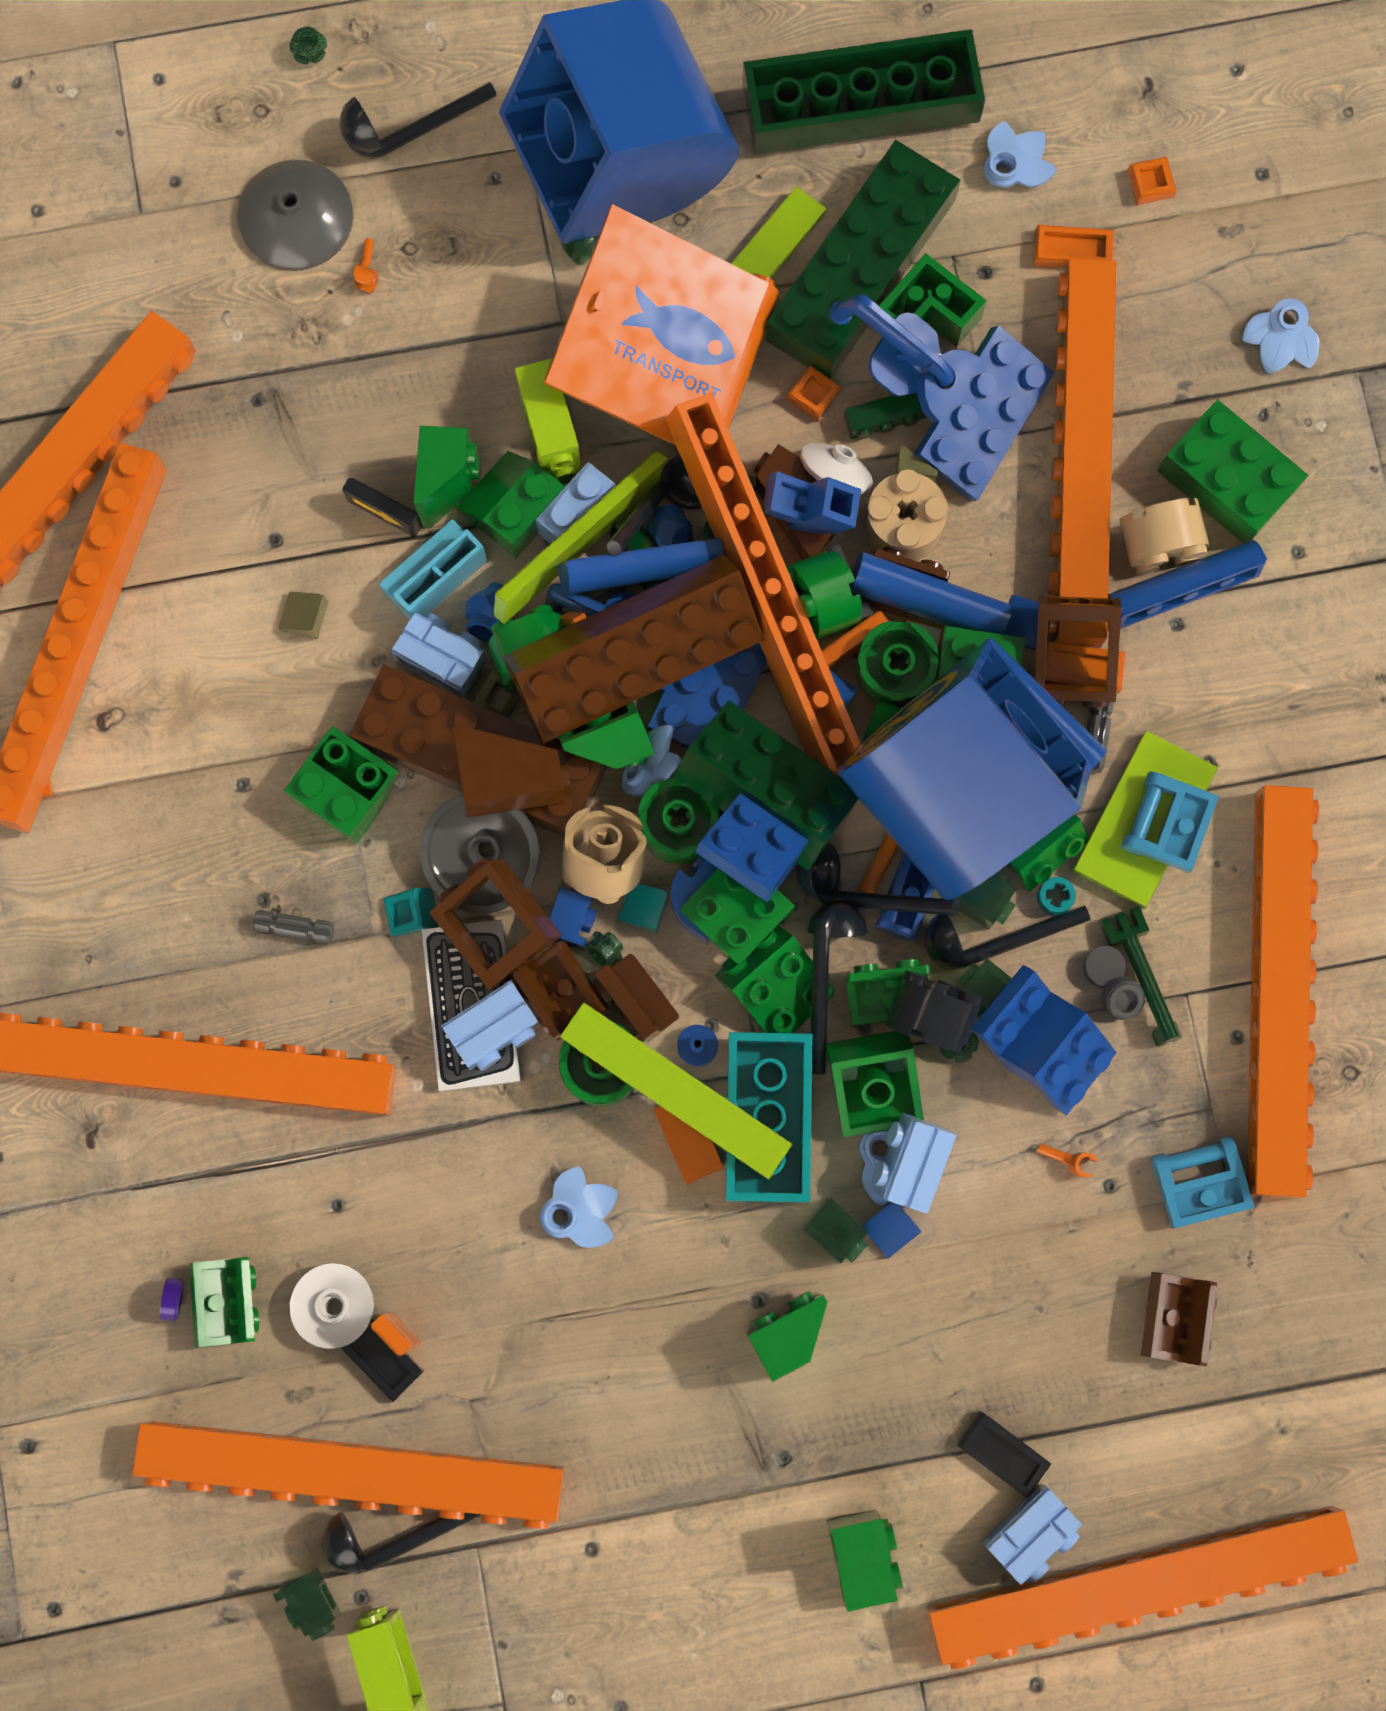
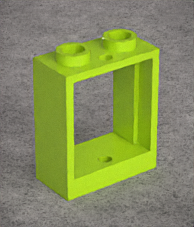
[515,358,582,483]
[346,1605,429,1711]

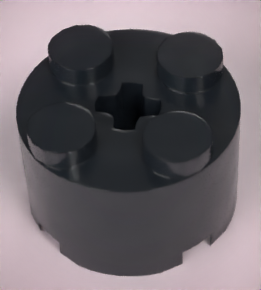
[886,969,983,1053]

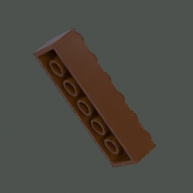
[503,555,764,743]
[349,664,606,837]

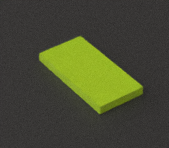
[1072,730,1218,909]

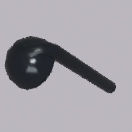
[339,82,497,159]
[607,455,702,556]
[796,843,960,916]
[807,902,868,1075]
[924,906,1090,970]
[322,1511,482,1574]

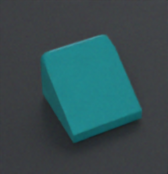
[618,884,669,934]
[383,888,439,937]

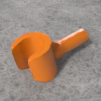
[353,238,379,293]
[1037,1143,1098,1178]

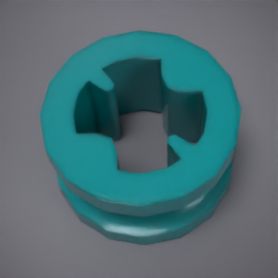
[1037,877,1076,916]

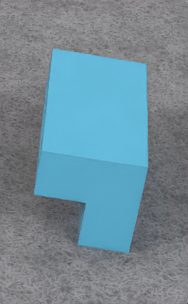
[379,519,488,620]

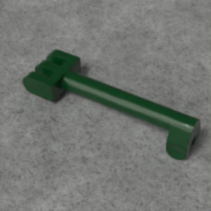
[1100,906,1182,1047]

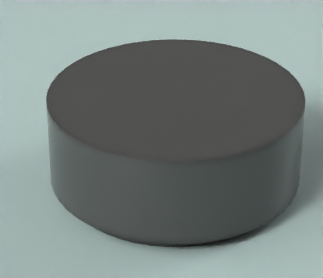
[1083,946,1126,988]
[1101,977,1145,1020]

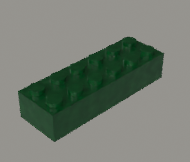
[742,29,985,155]
[766,139,961,379]

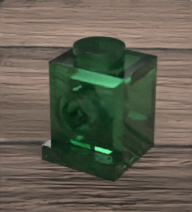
[273,1567,341,1642]

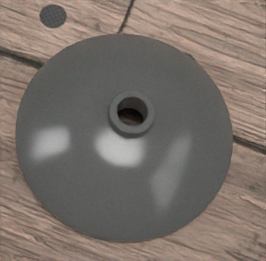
[237,160,353,271]
[420,794,540,914]

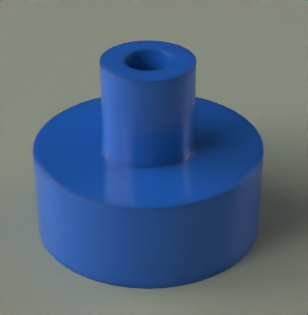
[677,1025,718,1067]

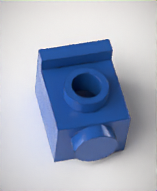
[550,887,597,951]

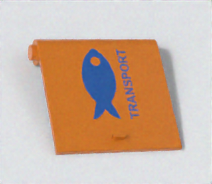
[543,204,779,454]

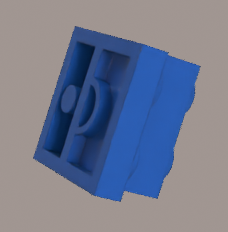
[695,793,809,902]
[973,964,1117,1116]

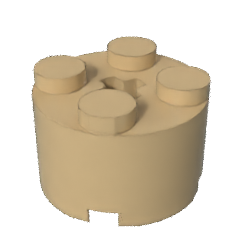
[865,469,948,561]
[1119,498,1209,575]
[562,805,646,904]

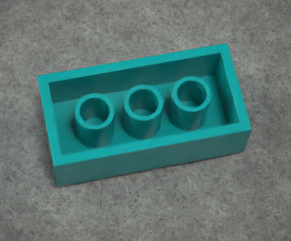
[725,1032,812,1204]

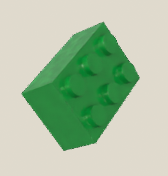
[1157,399,1309,543]

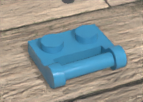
[1121,772,1219,873]
[1151,1136,1255,1229]

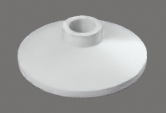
[800,443,873,495]
[290,1264,374,1349]

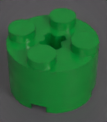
[786,550,862,640]
[488,605,566,694]
[855,621,939,708]
[638,778,719,865]
[559,1022,635,1107]

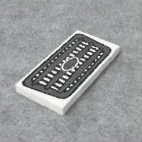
[421,920,521,1092]

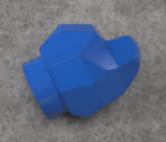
[646,504,693,547]
[465,582,504,641]

